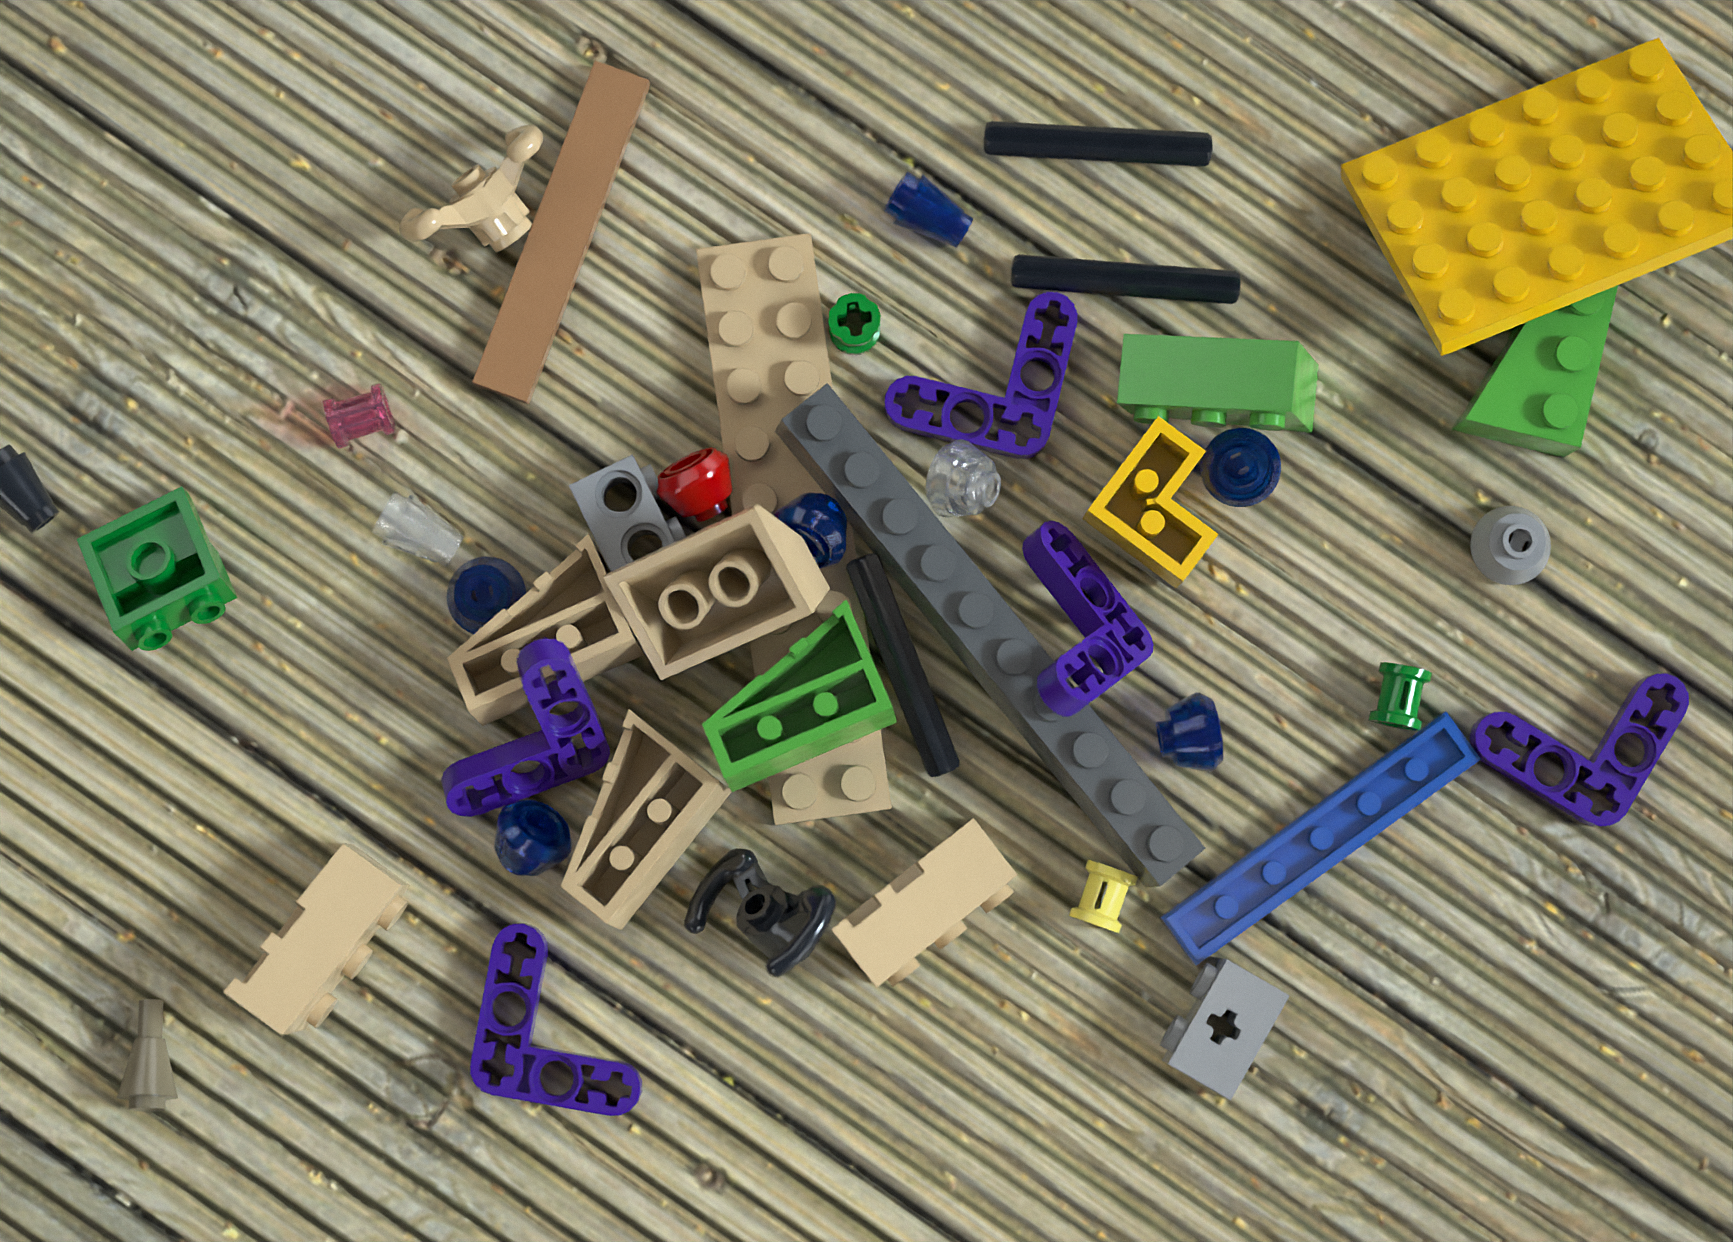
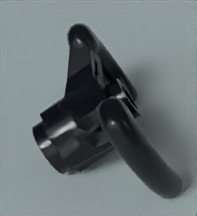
[684,848,836,978]

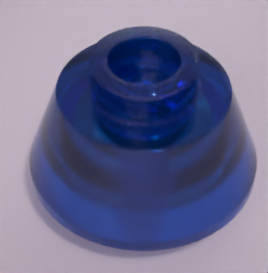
[1200,427,1281,507]
[773,493,847,569]
[447,557,527,634]
[1156,692,1224,772]
[494,800,572,876]

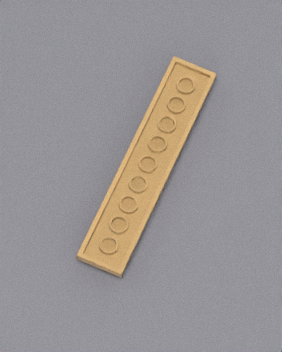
[696,233,892,826]

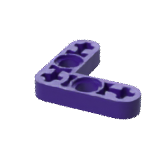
[884,292,1078,459]
[1022,520,1154,717]
[441,638,610,817]
[1469,673,1689,827]
[470,923,643,1116]

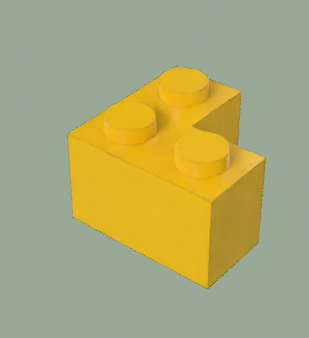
[1082,416,1219,589]

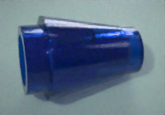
[883,171,974,248]

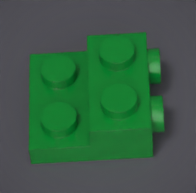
[77,486,237,651]

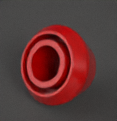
[656,447,733,522]

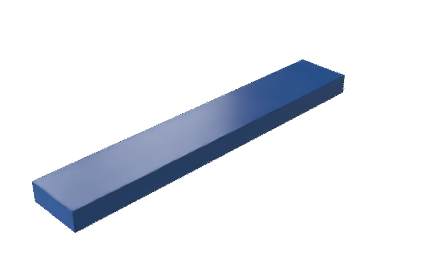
[1159,712,1481,966]

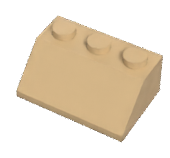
[603,504,830,680]

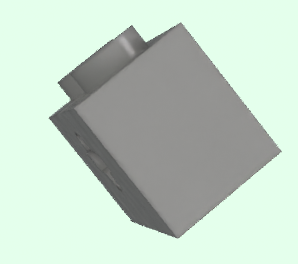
[1160,958,1290,1100]

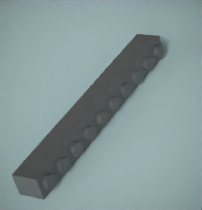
[775,383,1206,888]

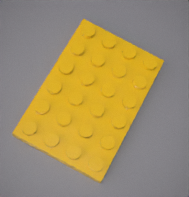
[1341,37,1733,356]

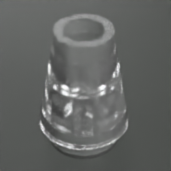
[372,492,464,567]

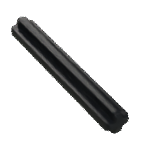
[983,121,1213,167]
[1010,254,1241,304]
[846,553,960,777]

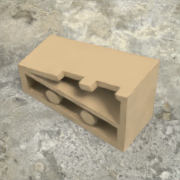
[447,534,644,726]
[561,709,732,930]
[831,818,1017,988]
[223,843,410,1036]

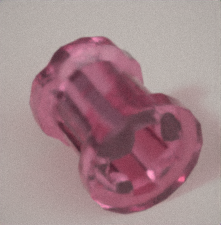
[323,383,396,449]

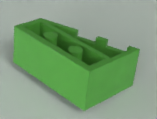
[1451,285,1618,458]
[1117,334,1319,433]
[702,600,897,792]

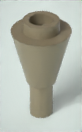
[117,999,178,1112]

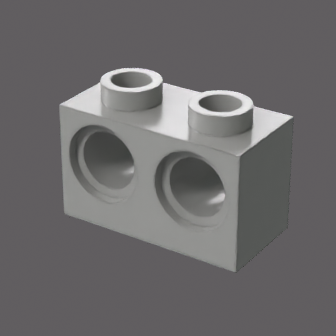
[569,454,686,572]

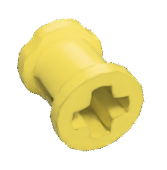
[1069,860,1138,933]

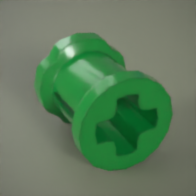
[828,293,881,355]
[1368,662,1432,731]

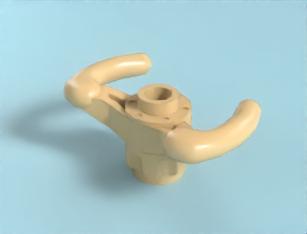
[399,124,543,252]

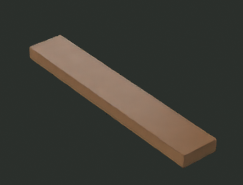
[472,60,650,405]

